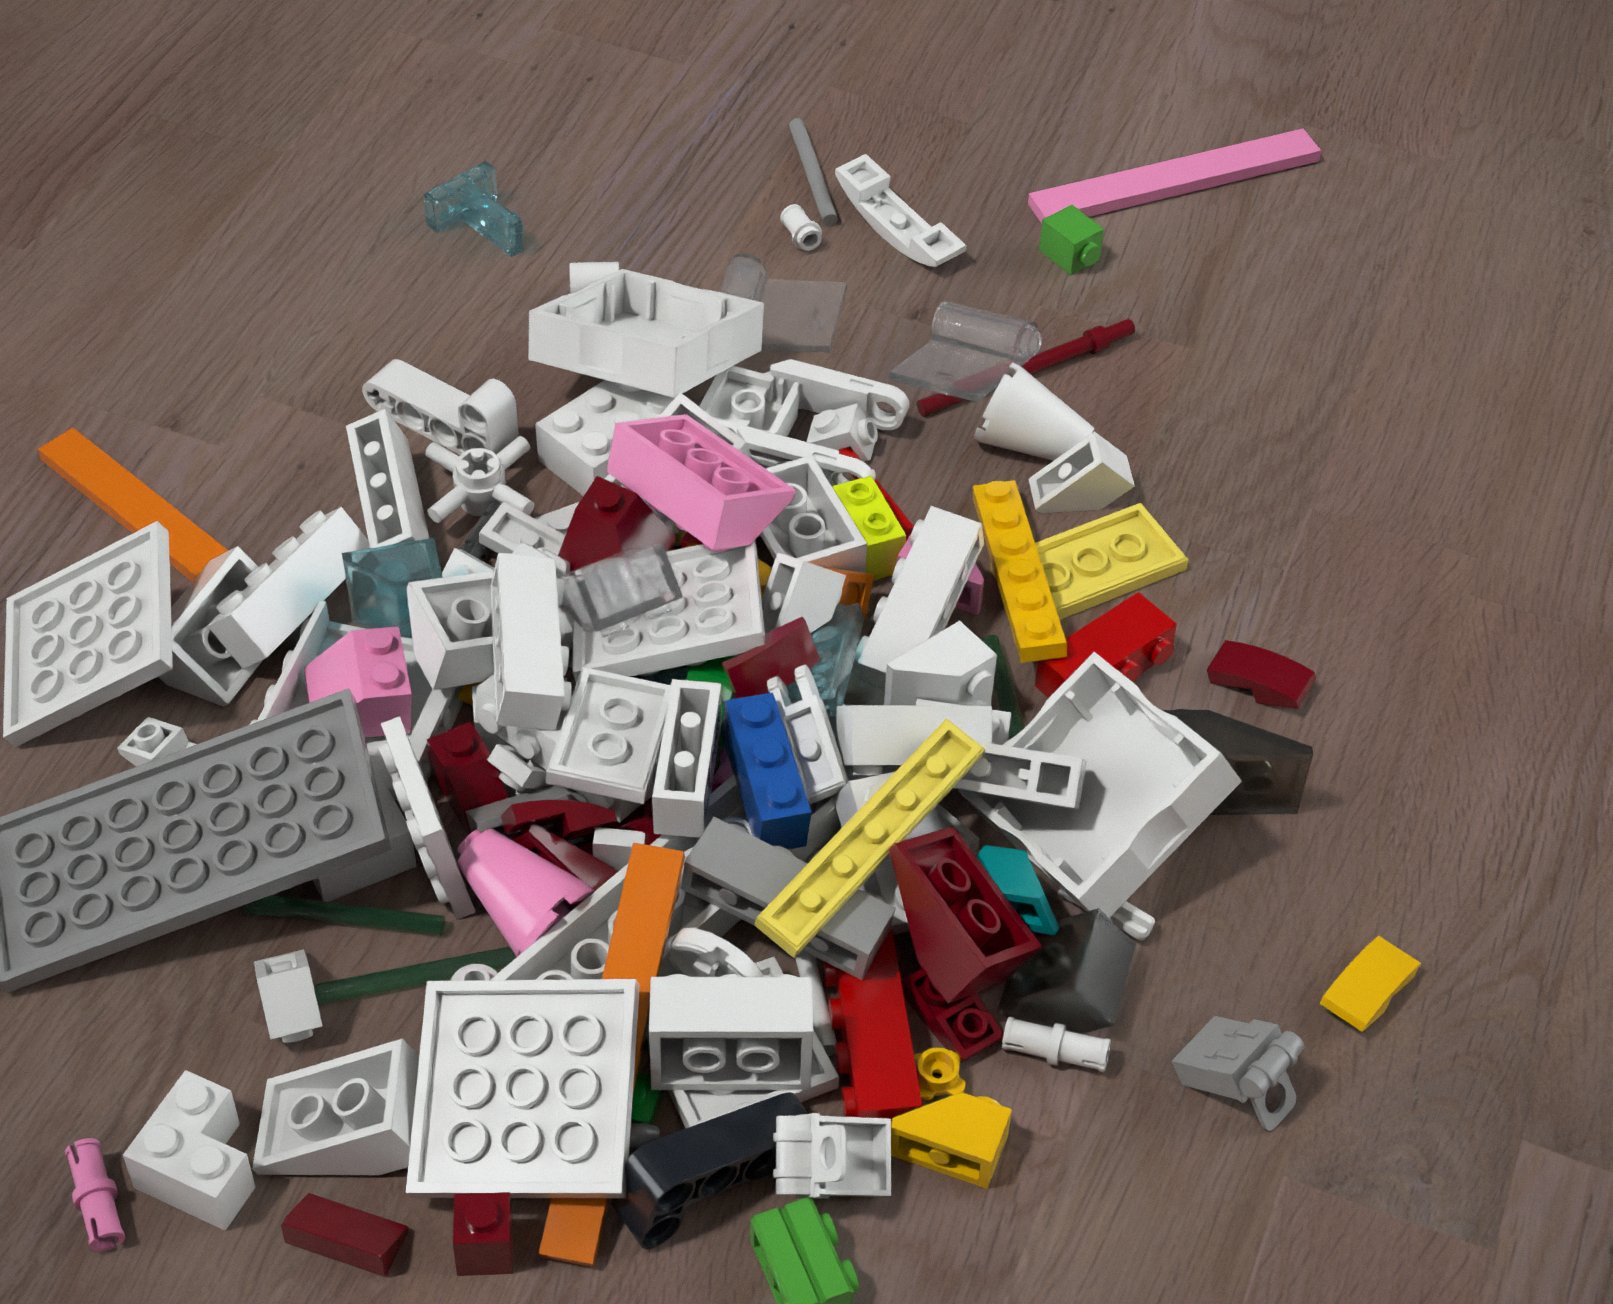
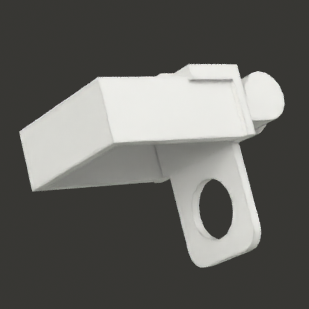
[773,1113,891,1199]

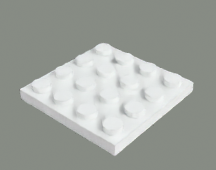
[3,521,173,747]
[573,540,765,683]
[406,979,640,1198]

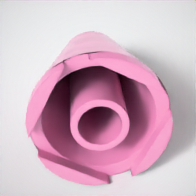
[457,829,595,957]

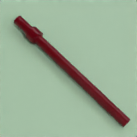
[916,318,1135,416]

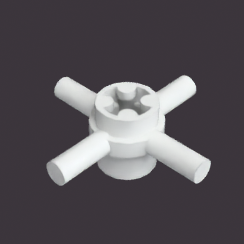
[425,436,534,523]

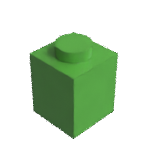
[1039,205,1104,275]

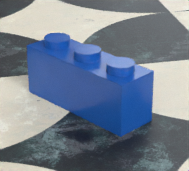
[722,692,811,850]

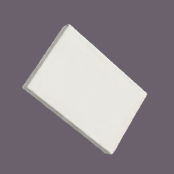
[545,667,671,804]

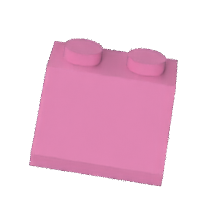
[304,626,412,737]

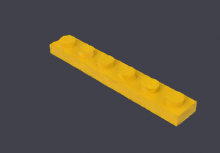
[972,480,1067,663]

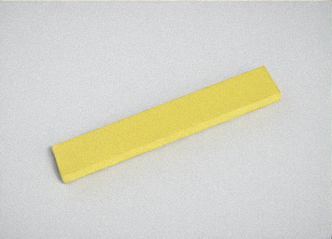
[754,718,985,958]

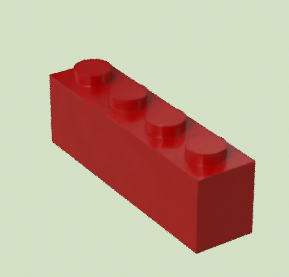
[822,930,922,1121]

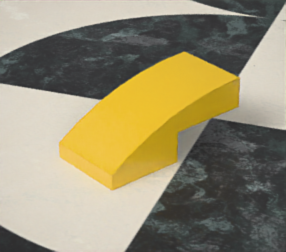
[1319,935,1421,1032]

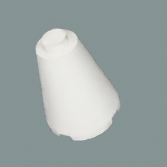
[974,362,1094,461]

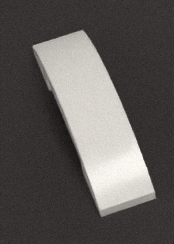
[835,154,967,267]

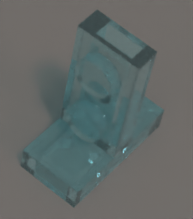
[423,161,524,257]

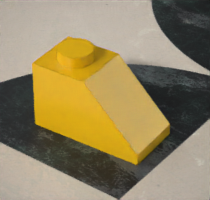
[891,1092,1012,1189]

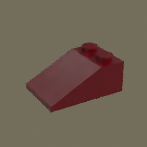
[889,826,1042,1004]

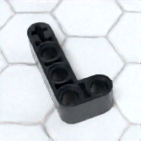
[611,1092,809,1249]

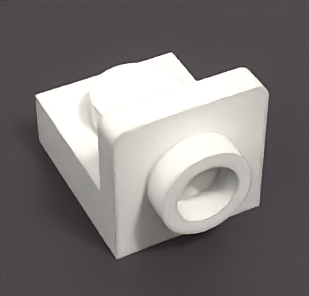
[487,744,552,798]

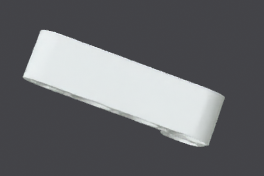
[362,359,519,455]

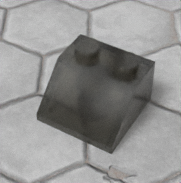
[998,908,1136,1034]

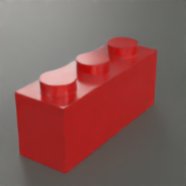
[1034,592,1177,698]

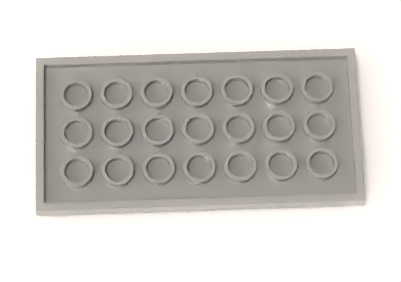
[0,688,392,994]

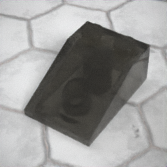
[1162,709,1313,815]

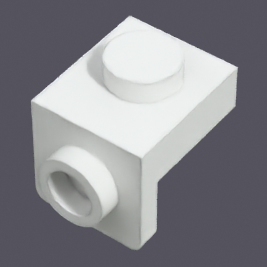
[806,403,878,462]

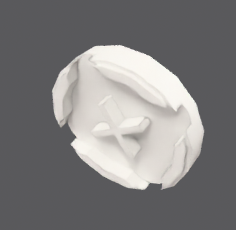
[668,928,764,977]

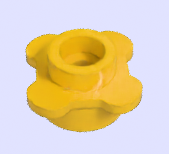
[914,1047,966,1100]

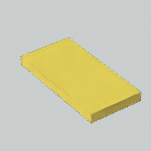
[990,503,1189,620]

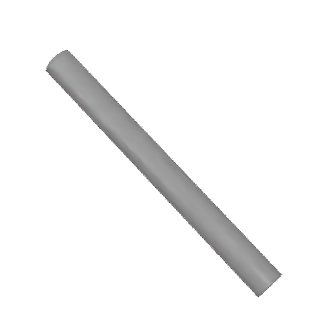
[789,118,838,226]

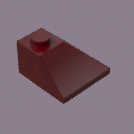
[558,476,676,580]

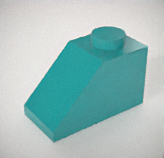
[976,845,1059,935]

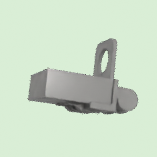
[1172,1016,1305,1131]

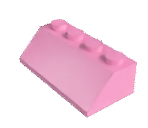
[606,414,796,552]

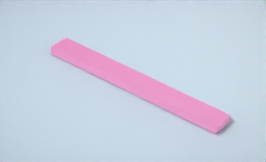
[1028,129,1321,224]

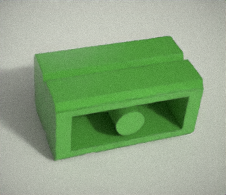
[750,1197,859,1304]

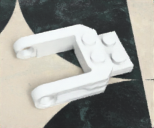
[699,359,909,486]

